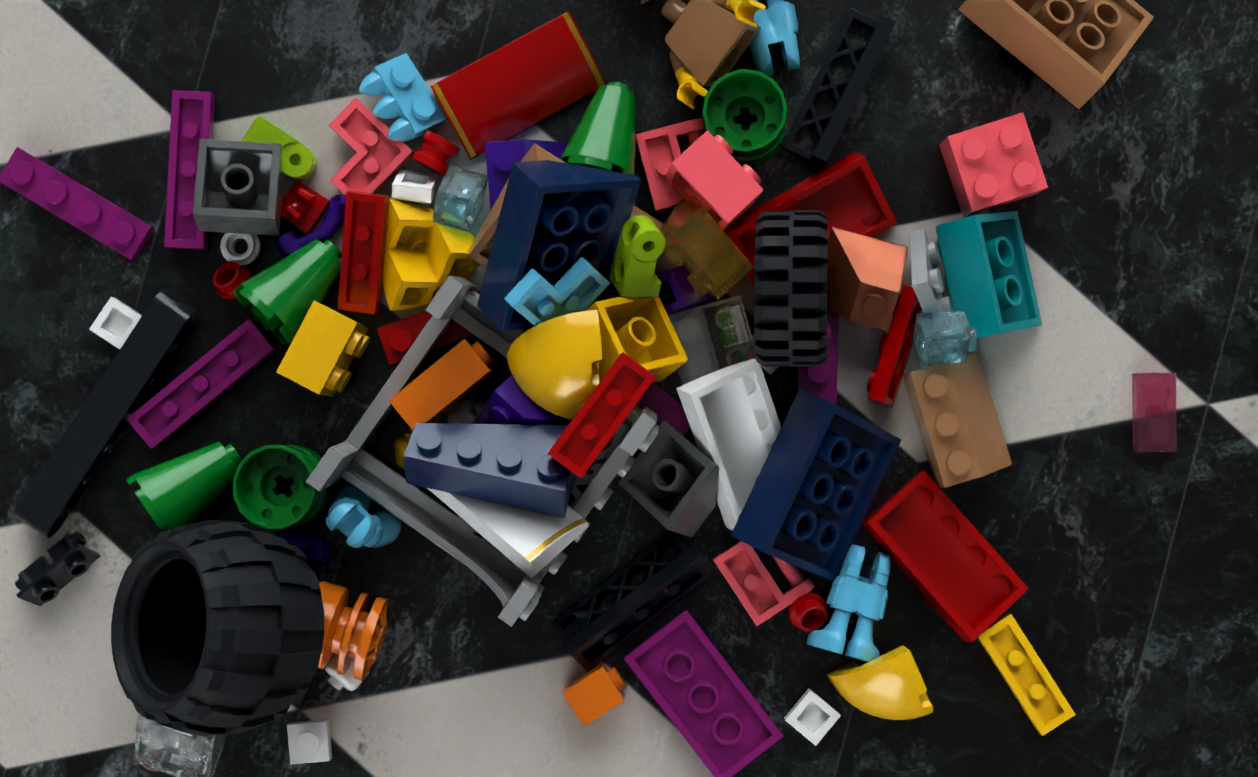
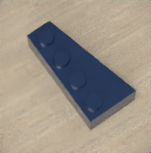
[403,423,577,518]

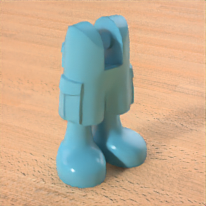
[749,0,800,76]
[326,485,401,548]
[806,544,891,662]

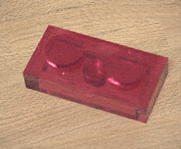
[1132,373,1177,452]

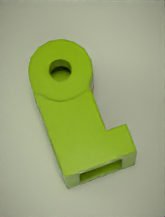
[241,114,317,181]
[609,215,665,297]

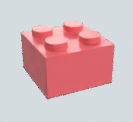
[939,112,1048,218]
[665,130,764,236]

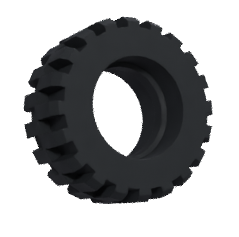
[754,210,827,367]

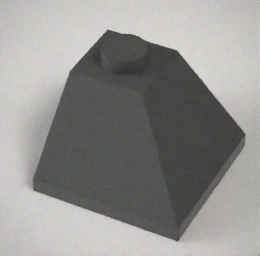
[618,420,719,537]

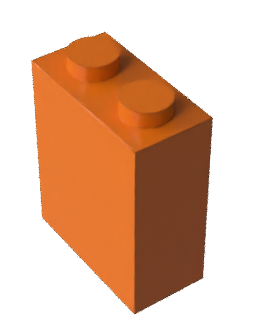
[389,339,496,430]

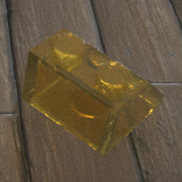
[660,199,754,299]

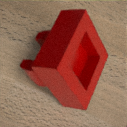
[281,179,330,233]

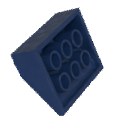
[477,160,641,332]
[731,389,901,581]

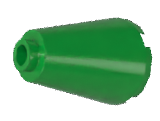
[560,82,636,175]
[233,239,342,347]
[126,441,242,530]

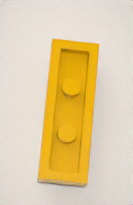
[978,613,1076,736]

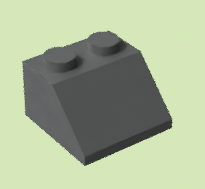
[193,139,282,236]

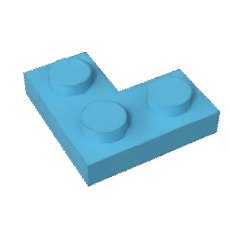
[504,256,610,326]

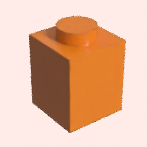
[562,662,627,726]

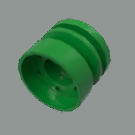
[702,69,787,167]
[233,445,333,529]

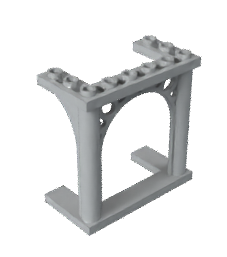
[306,276,659,627]

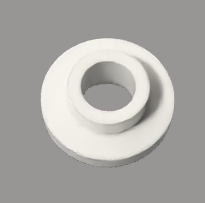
[220,233,261,266]

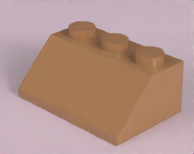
[903,352,1012,488]

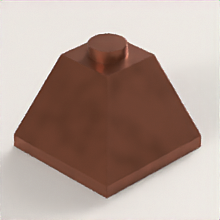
[827,226,908,331]

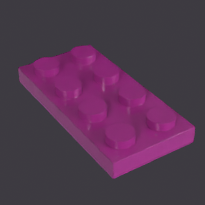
[624,609,783,777]

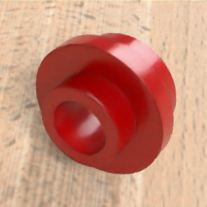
[213,261,252,300]
[788,593,827,632]

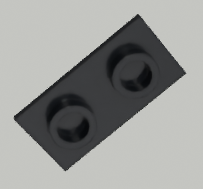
[15,531,101,606]

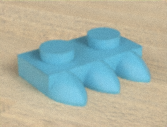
[359,53,448,141]

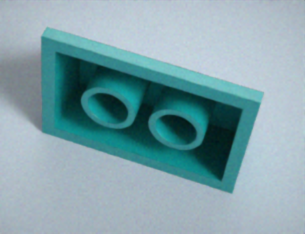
[935,211,1042,342]

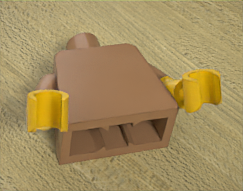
[661,0,766,109]

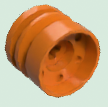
[318,581,389,681]

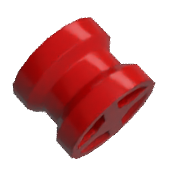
[411,130,460,177]

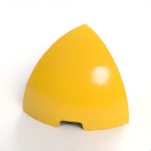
[382,198,480,311]
[506,310,602,420]
[826,645,933,720]

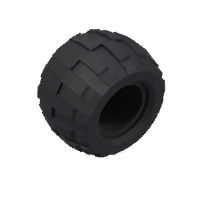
[111,520,324,735]

